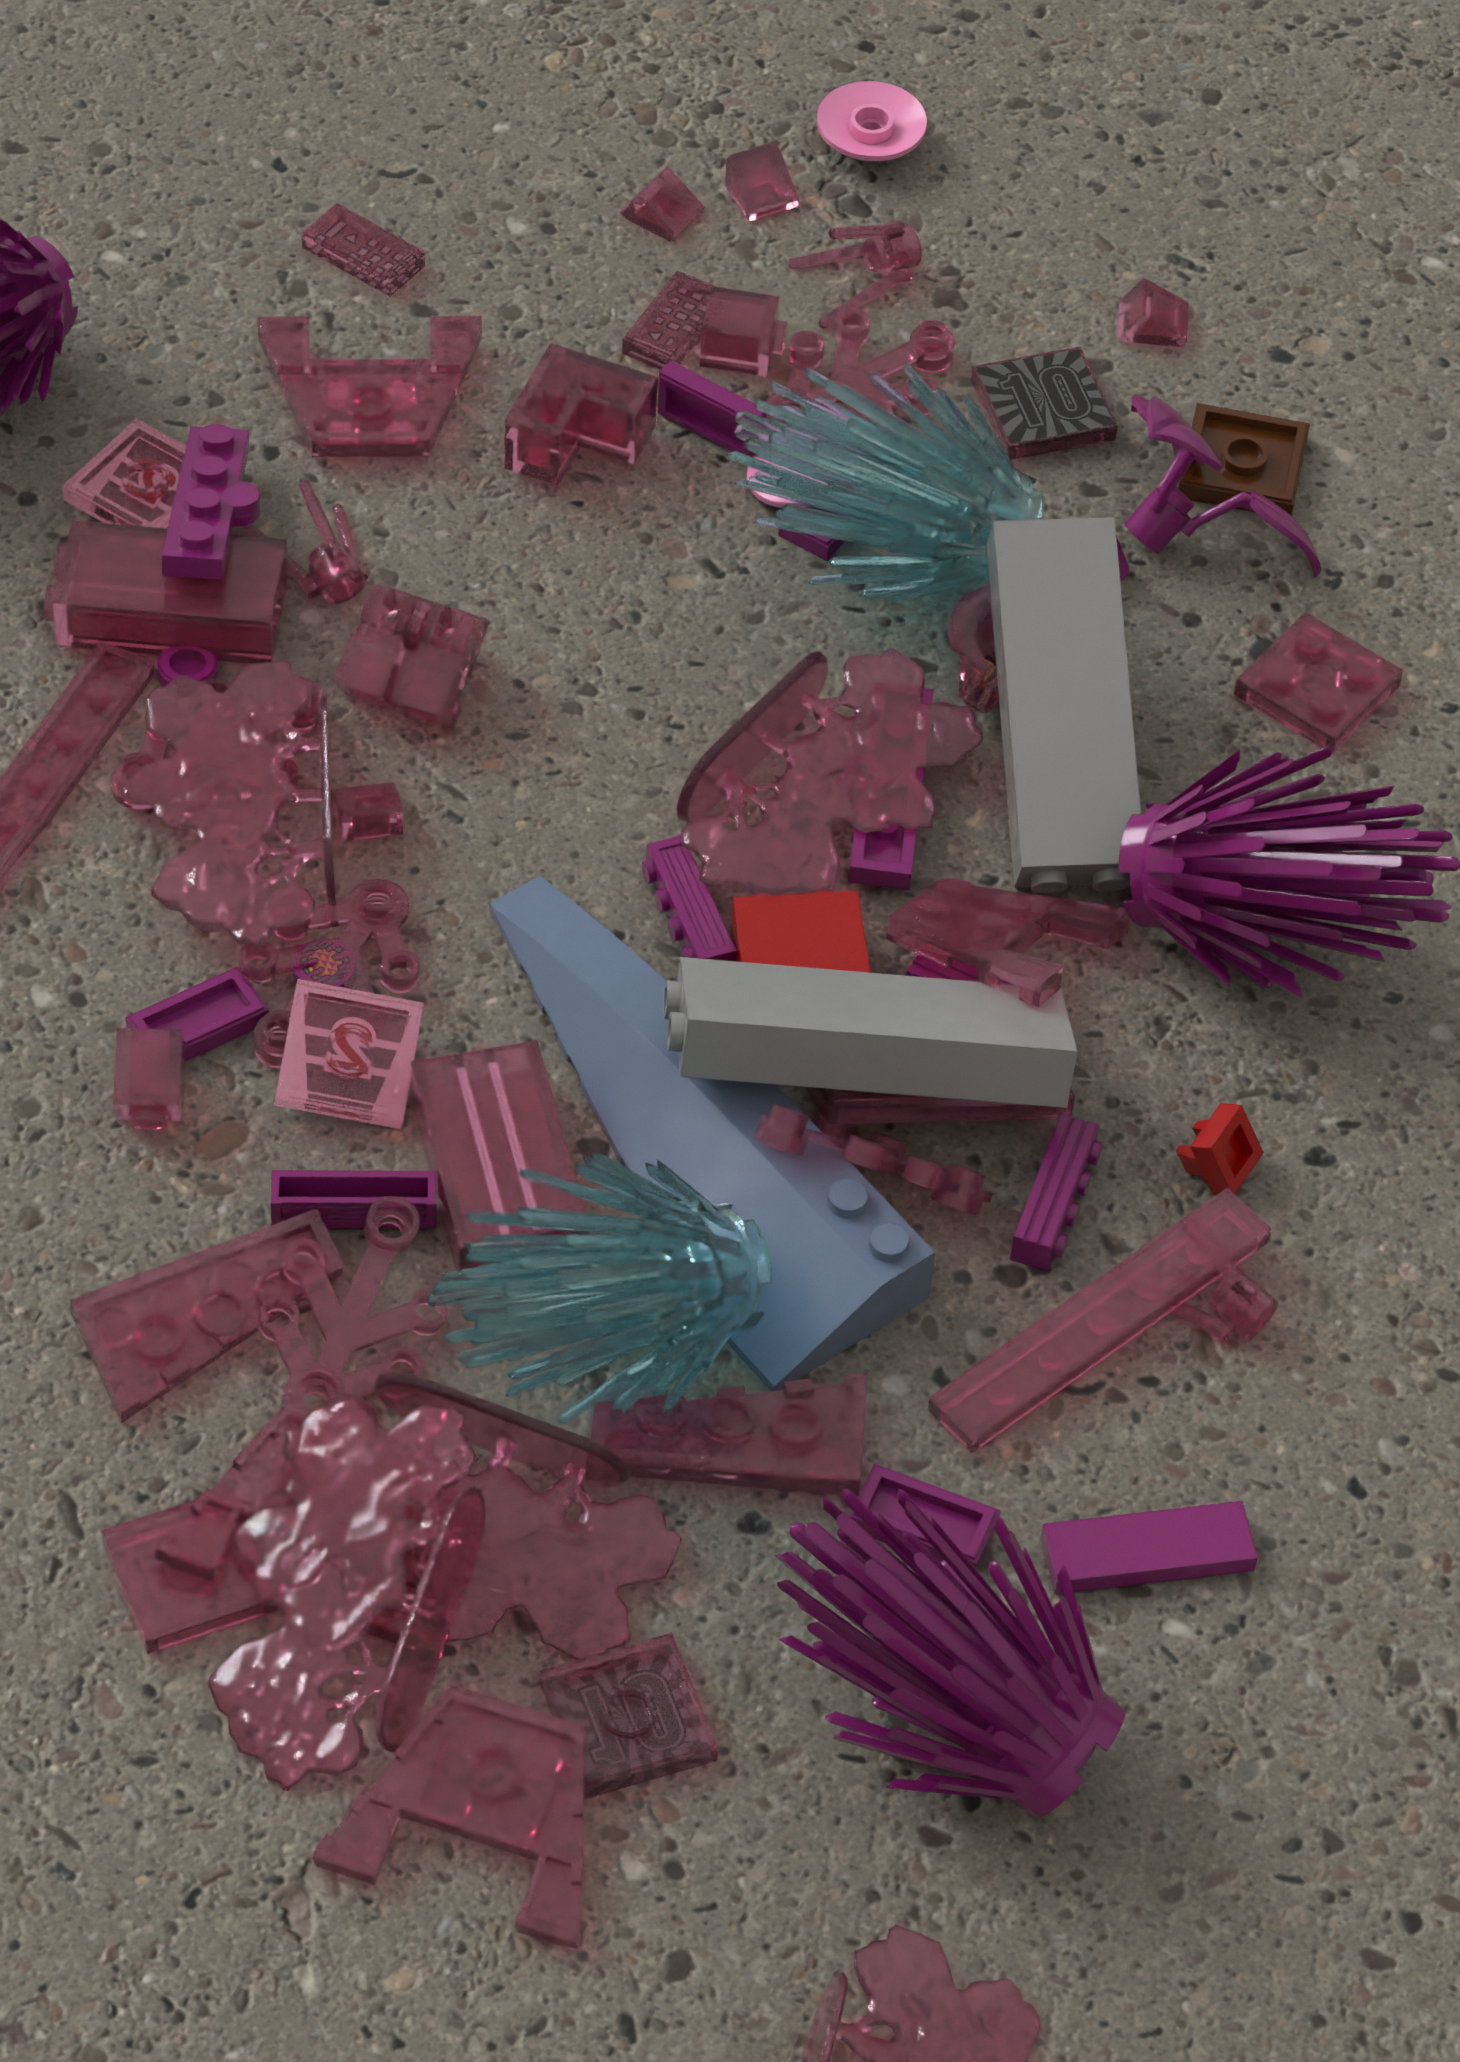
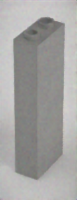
[987,517,1141,894]
[663,957,1078,1108]

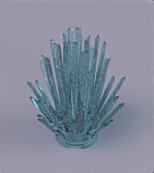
[726,361,1044,605]
[427,1153,772,1423]

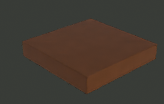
[1178,403,1310,516]

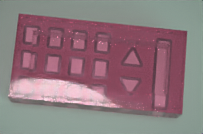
[302,203,425,297]
[622,270,727,370]

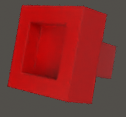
[1176,1103,1264,1196]

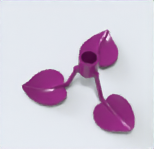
[1124,394,1321,577]

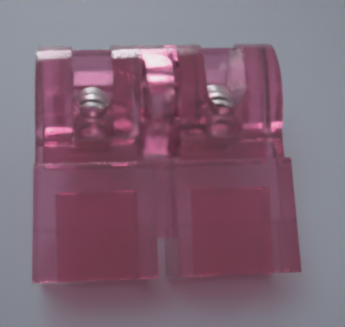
[332,584,490,729]

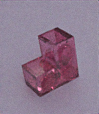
[504,343,658,486]

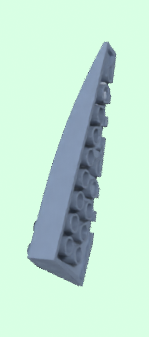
[490,875,935,1394]

